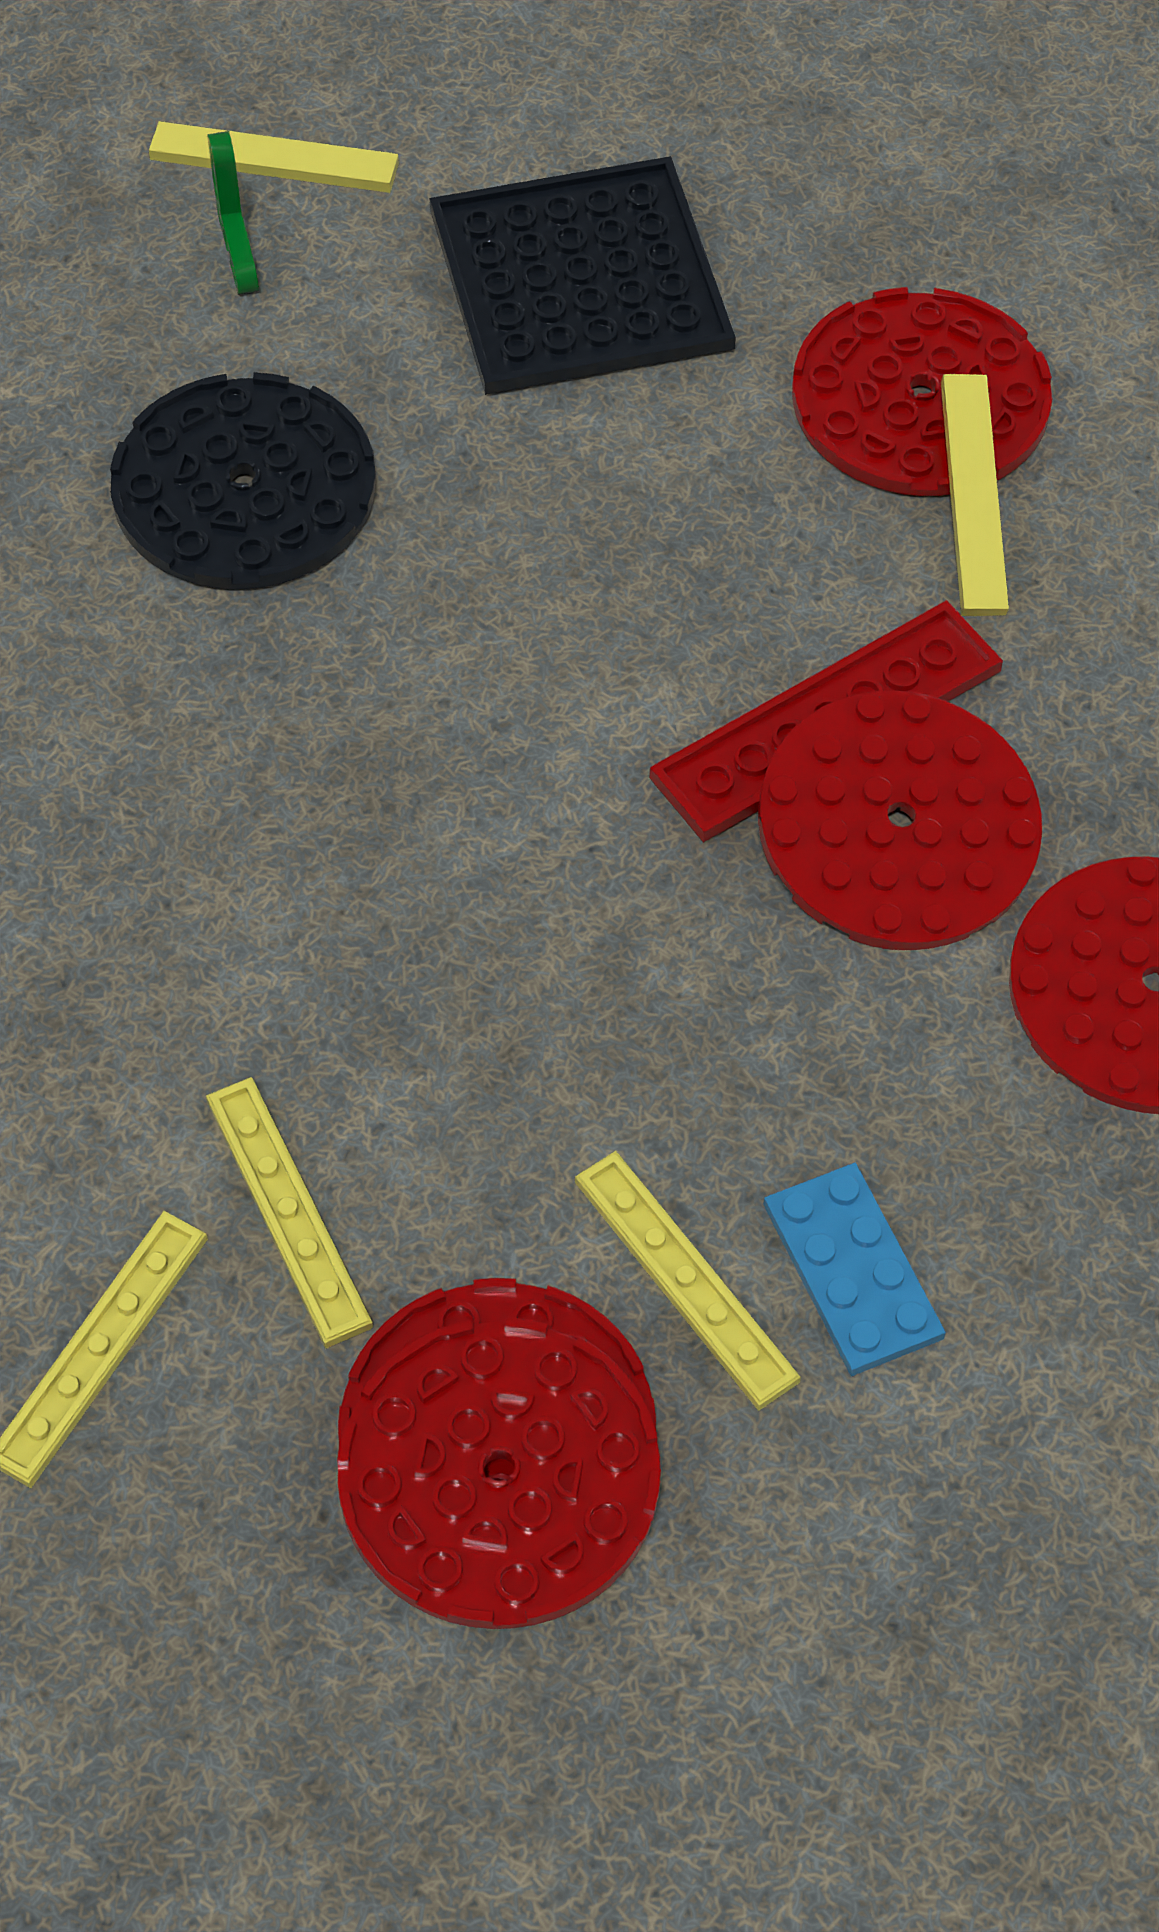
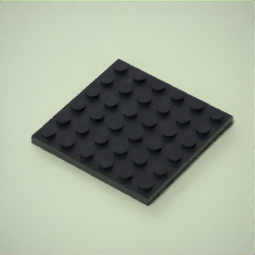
[429,156,736,395]

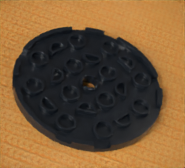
[110,372,376,589]

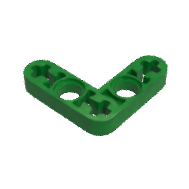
[207,131,259,295]

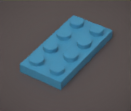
[763,1162,946,1376]

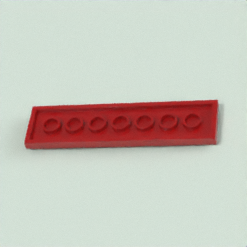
[649,600,1003,843]

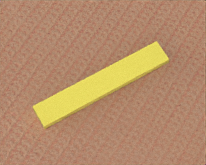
[149,121,399,193]
[941,374,1009,616]
[206,1077,373,1349]
[575,1151,801,1411]
[0,1211,208,1488]

